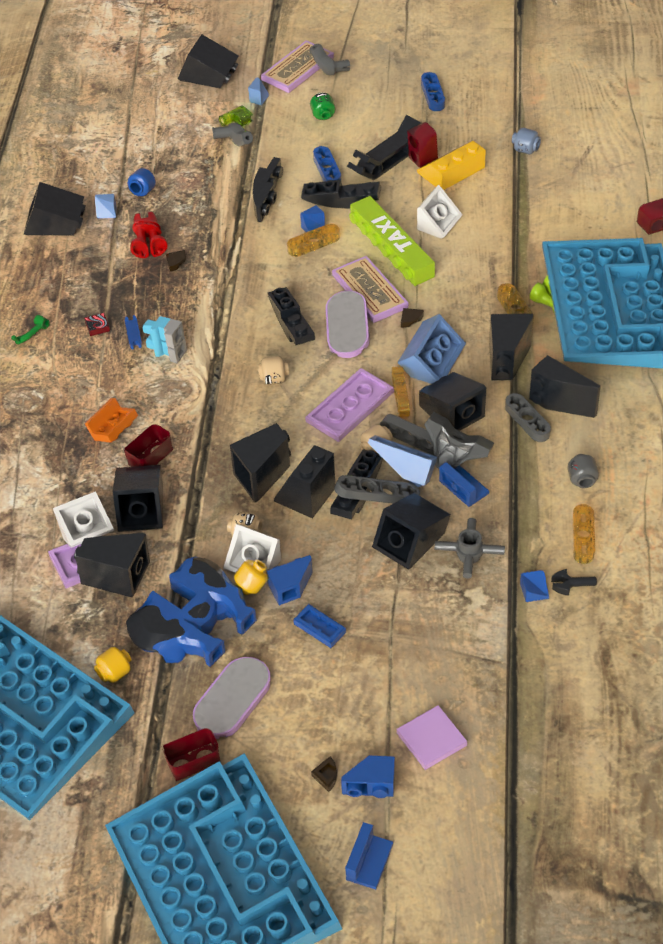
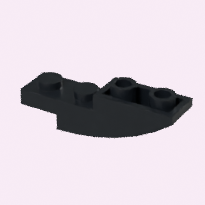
[253,157,283,222]
[301,180,381,209]
[267,287,315,345]
[330,449,383,520]

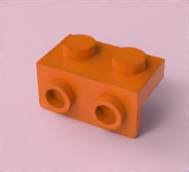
[85,398,139,443]

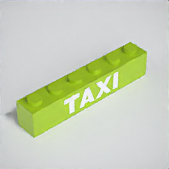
[349,196,435,286]

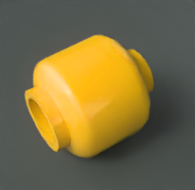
[234,560,269,595]
[94,647,132,683]

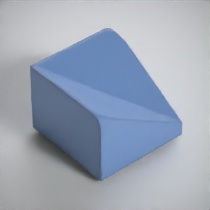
[248,77,269,105]
[95,194,117,219]

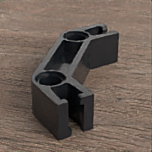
[347,115,422,180]

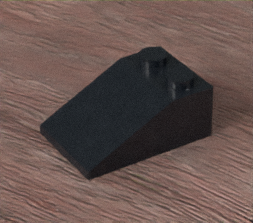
[529,355,601,418]

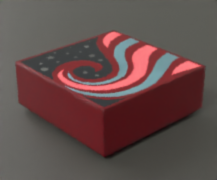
[84,313,110,336]

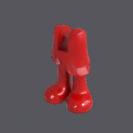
[130,211,168,258]

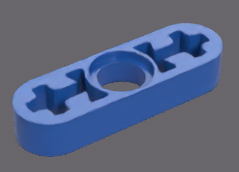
[421,72,445,111]
[313,146,341,182]

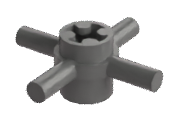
[434,518,505,579]

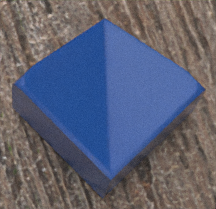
[300,205,325,235]
[520,570,549,602]

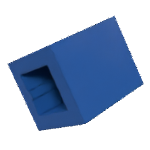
[267,555,313,606]
[341,755,395,798]

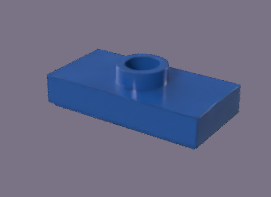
[293,604,346,648]

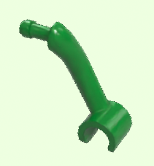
[11,315,50,344]

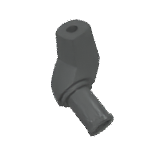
[310,44,350,76]
[212,123,253,146]

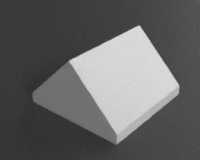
[417,185,463,239]
[53,491,114,548]
[224,524,281,583]

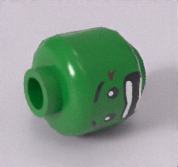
[310,93,336,120]

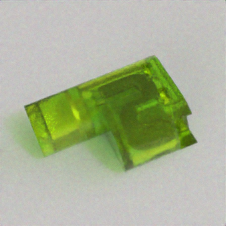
[218,105,253,126]

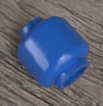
[127,168,156,197]

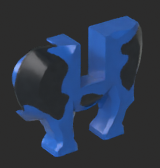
[126,556,257,667]

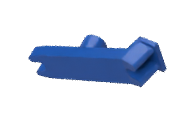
[125,315,142,350]

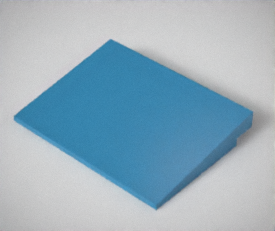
[542,238,663,369]
[0,615,135,821]
[105,753,342,944]

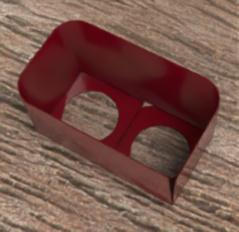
[407,122,438,168]
[636,198,663,235]
[123,424,173,467]
[161,728,221,781]

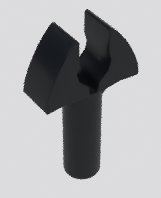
[551,569,597,596]

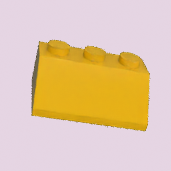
[417,141,486,190]

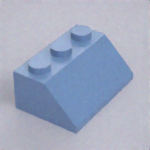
[397,314,466,384]

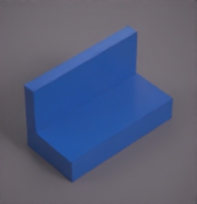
[439,462,489,507]
[345,822,393,890]

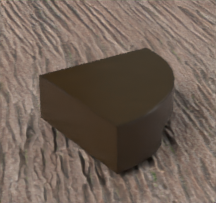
[166,250,186,272]
[401,308,424,328]
[311,756,337,792]

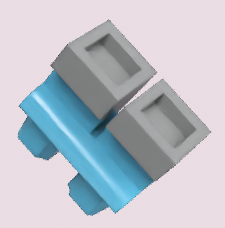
[143,316,187,364]

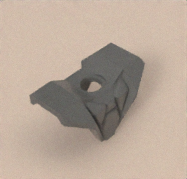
[424,412,494,469]

